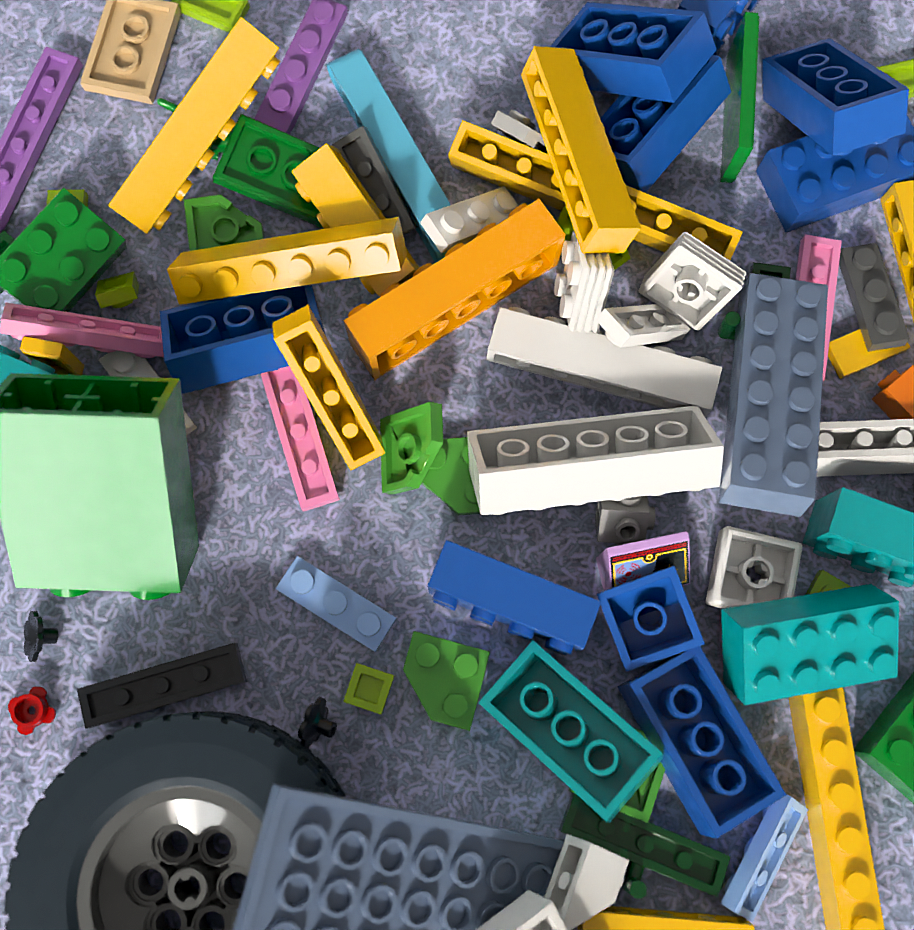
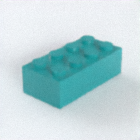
[802,487,914,587]
[721,584,899,705]
[478,640,664,823]

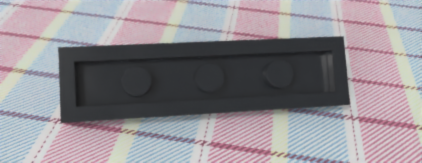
[77,643,247,729]

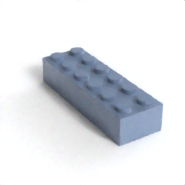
[719,273,828,517]

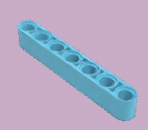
[326,48,451,263]

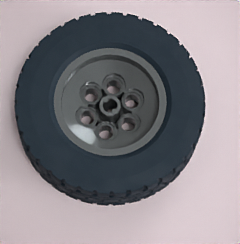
[4,711,346,930]

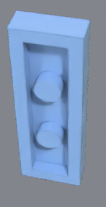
[275,556,397,652]
[721,794,808,922]

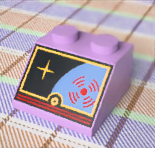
[596,531,690,591]

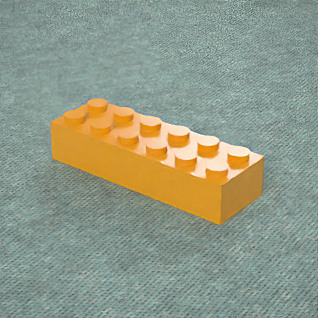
[343,199,566,381]

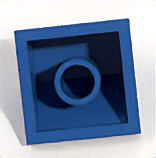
[596,565,705,671]

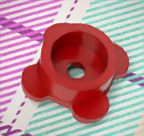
[8,686,56,735]

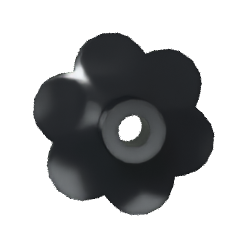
[24,611,58,662]
[298,697,337,749]

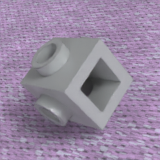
[595,496,655,545]

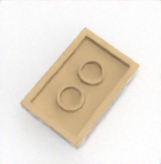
[80,0,181,104]

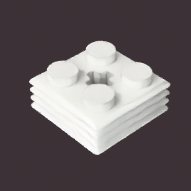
[554,231,615,334]
[638,232,746,330]
[706,526,802,609]

